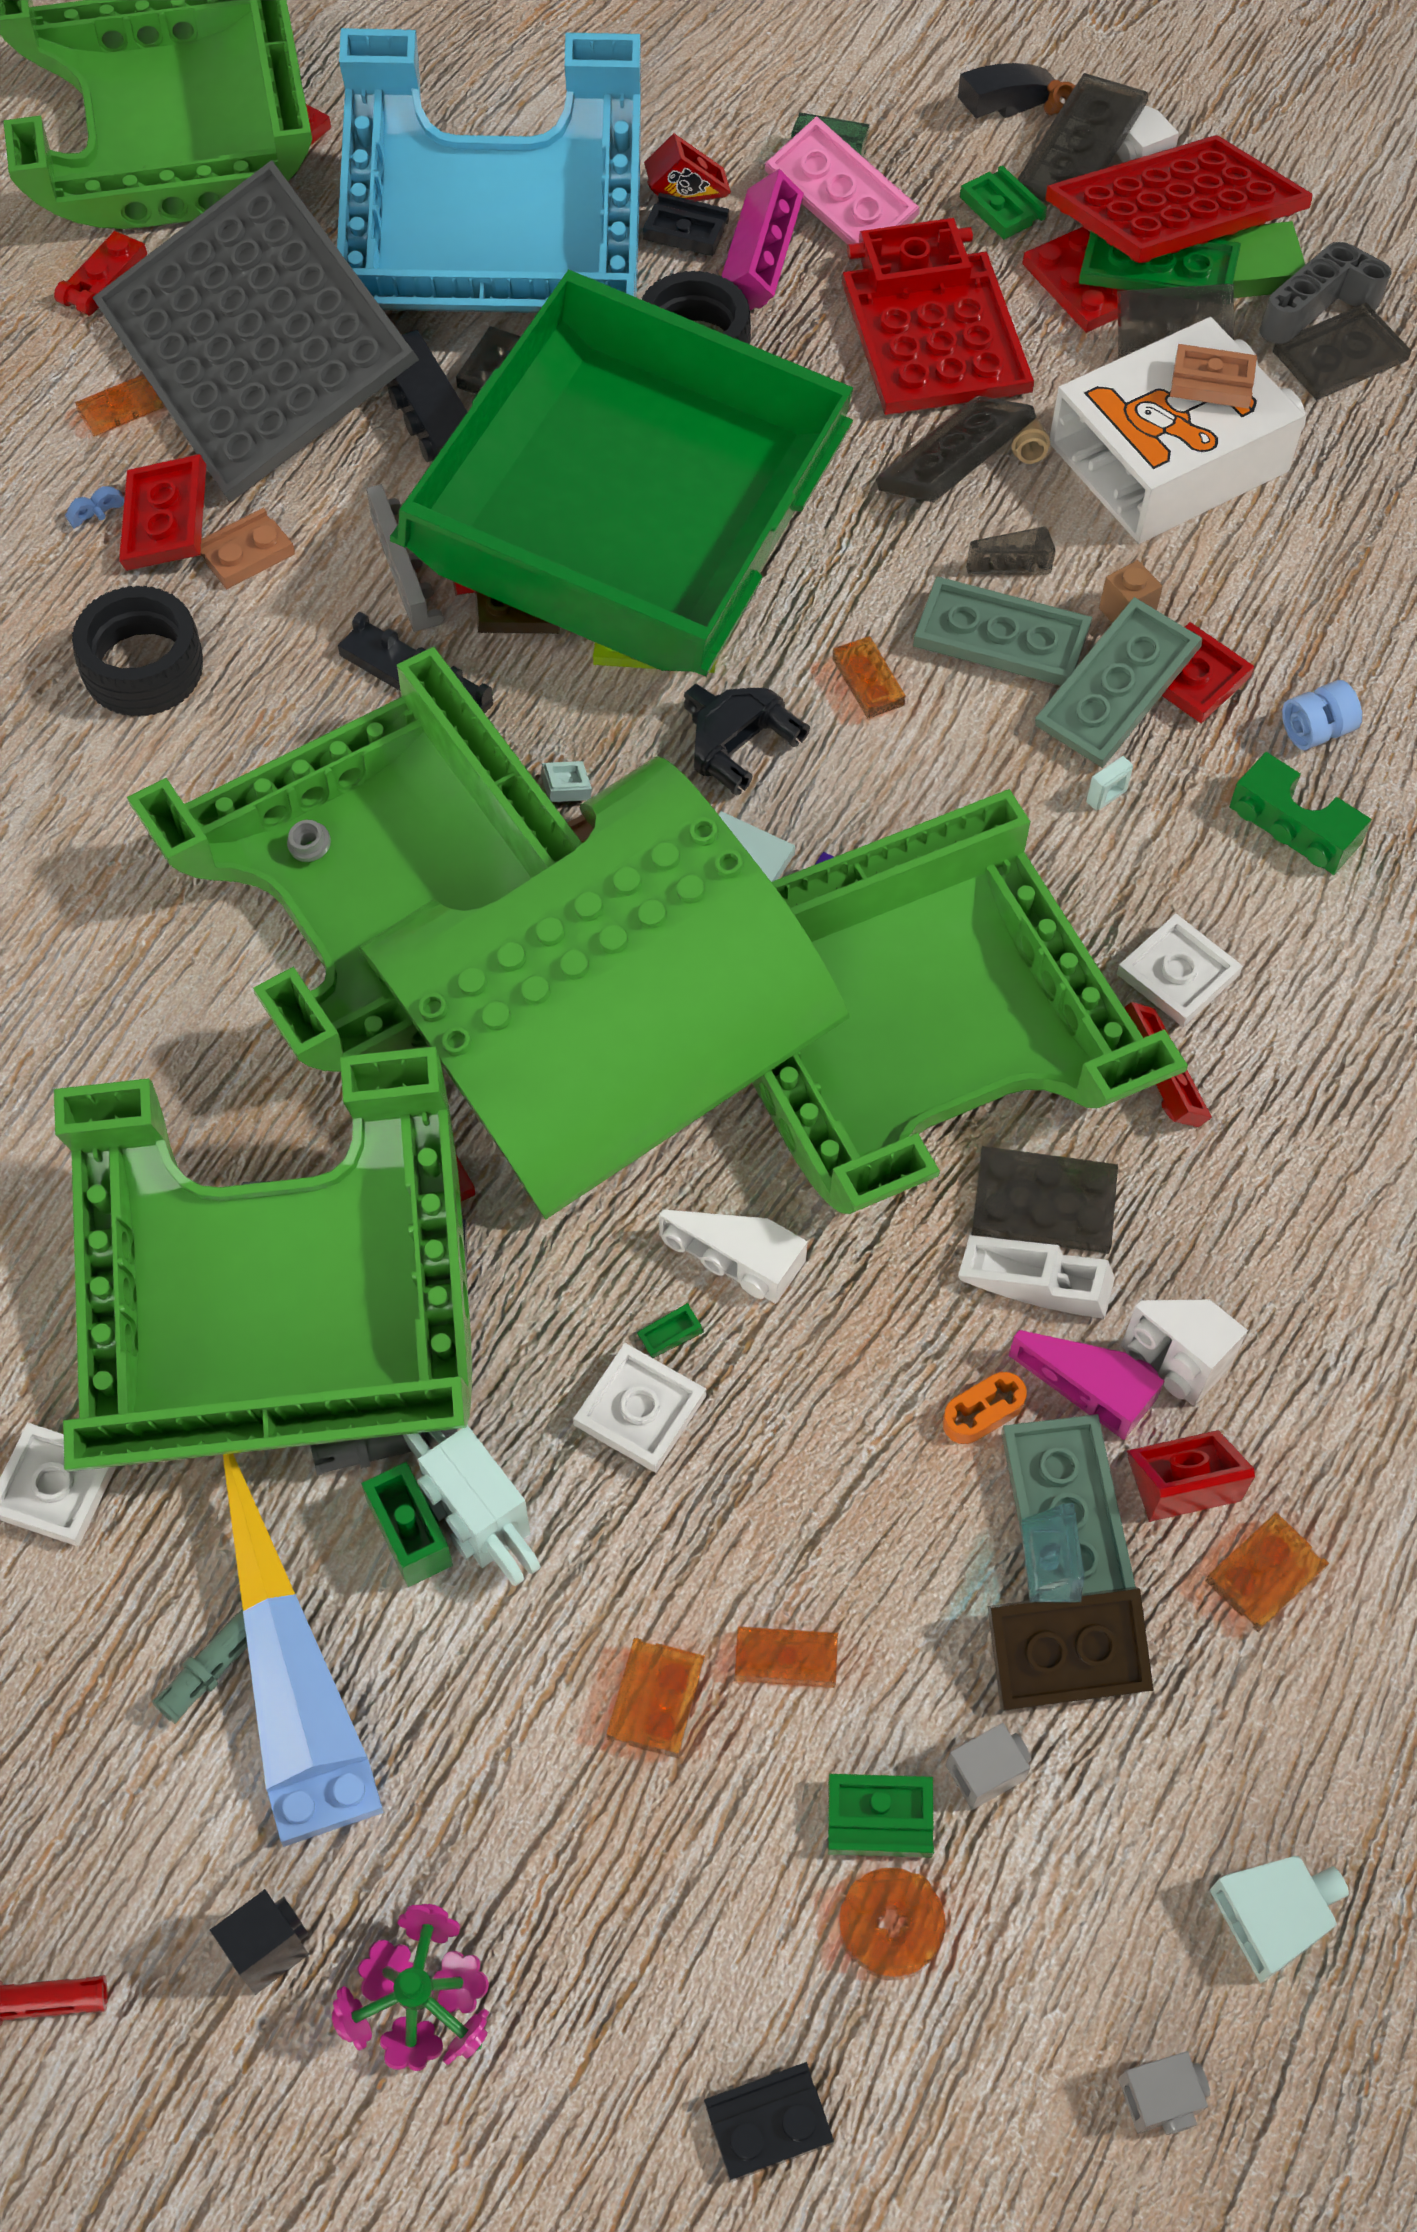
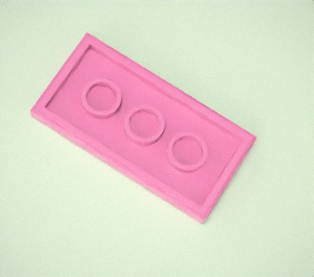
[765,116,920,245]

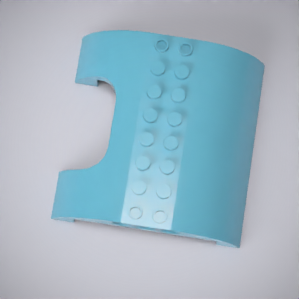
[337,28,641,313]

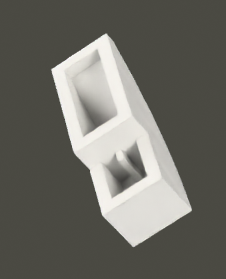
[958,1235,1115,1319]

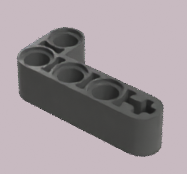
[1259,242,1392,344]

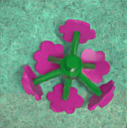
[332,1904,489,2071]

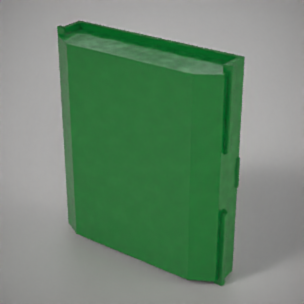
[390,269,853,677]

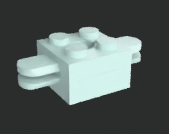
[403,1425,541,1586]

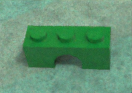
[1229,752,1372,875]

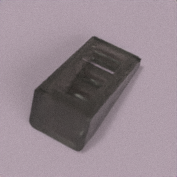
[966,526,1056,575]

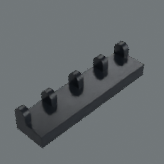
[338,612,493,713]

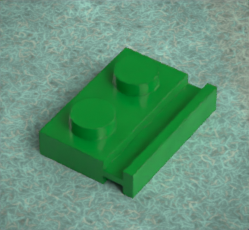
[959,165,1047,240]
[828,1774,934,1858]

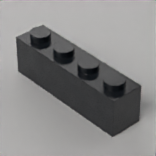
[387,329,468,462]

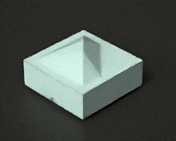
[1086,756,1133,811]
[541,761,592,802]

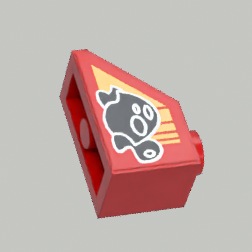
[644,133,731,201]

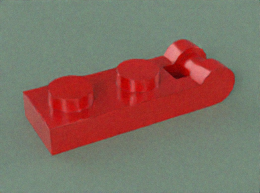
[54,231,147,316]

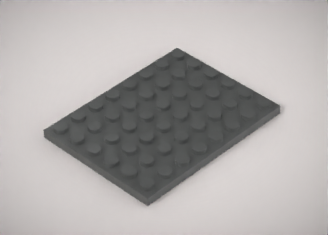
[92,160,419,502]

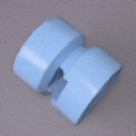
[1282,680,1362,750]

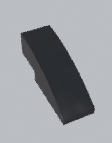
[958,63,1056,119]

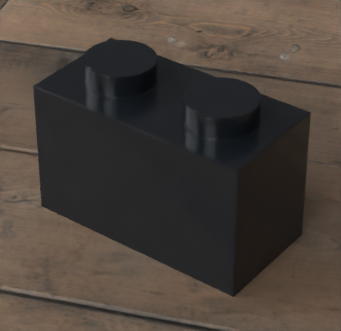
[210,1889,309,1995]

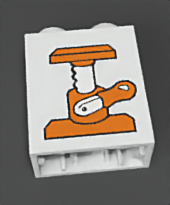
[1050,317,1306,544]

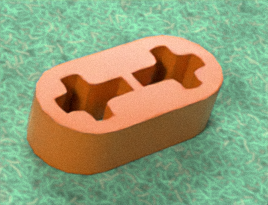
[942,1372,1027,1444]

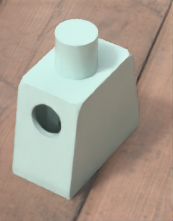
[1210,1856,1349,1984]

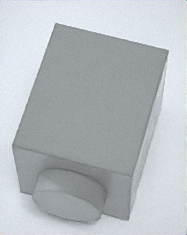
[946,1723,1031,1810]

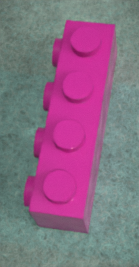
[721,168,804,311]

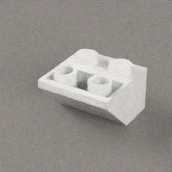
[1121,1299,1248,1406]

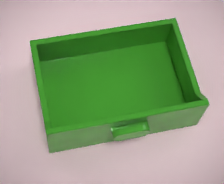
[1215,221,1306,299]

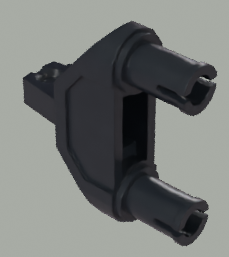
[684,683,810,796]

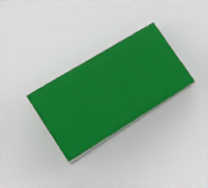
[637,1303,704,1358]

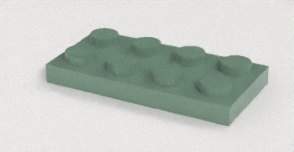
[913,576,1092,686]
[1035,597,1202,768]
[1001,1414,1136,1600]

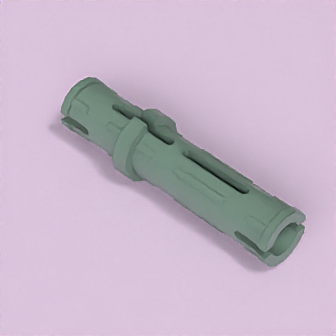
[152,1609,248,1724]

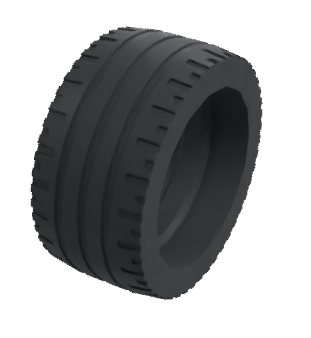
[642,271,751,344]
[72,586,203,717]

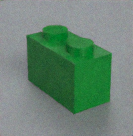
[361,1462,453,1587]

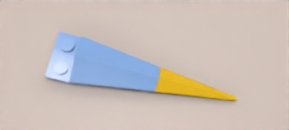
[223,1454,384,1847]

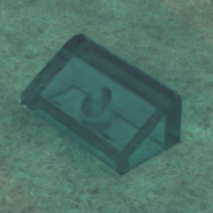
[1021,1503,1084,1602]

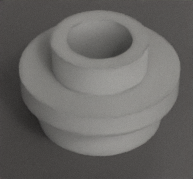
[287,820,331,862]

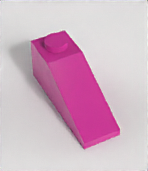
[1008,1330,1165,1440]

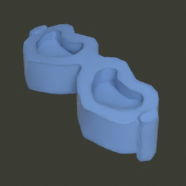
[65,486,125,529]

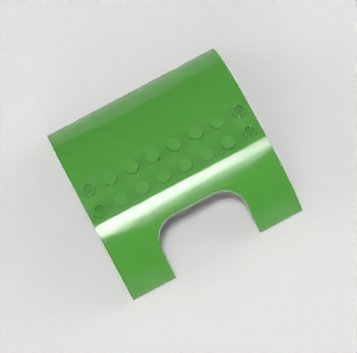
[0,0,312,229]
[127,647,582,1072]
[359,756,850,1220]
[752,789,1188,1214]
[54,1046,472,1472]

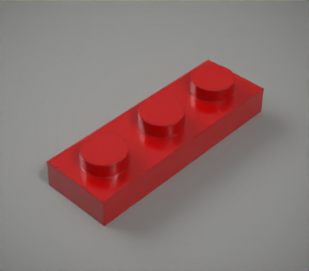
[1124,1002,1212,1128]

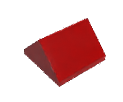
[1127,1430,1255,1522]

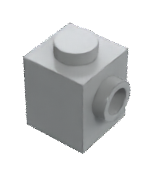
[1118,2051,1210,2135]

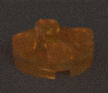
[838,1868,946,1980]

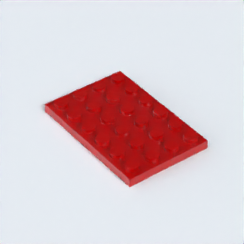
[1045,135,1313,263]

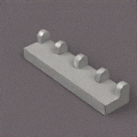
[367,484,444,632]

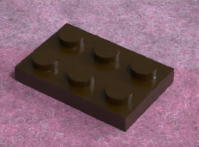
[987,1587,1154,1710]

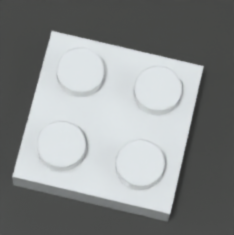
[1116,913,1243,1027]
[573,1343,706,1473]
[0,1422,116,1547]

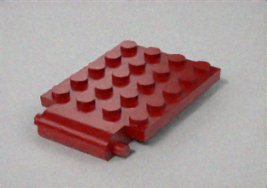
[842,218,1034,415]

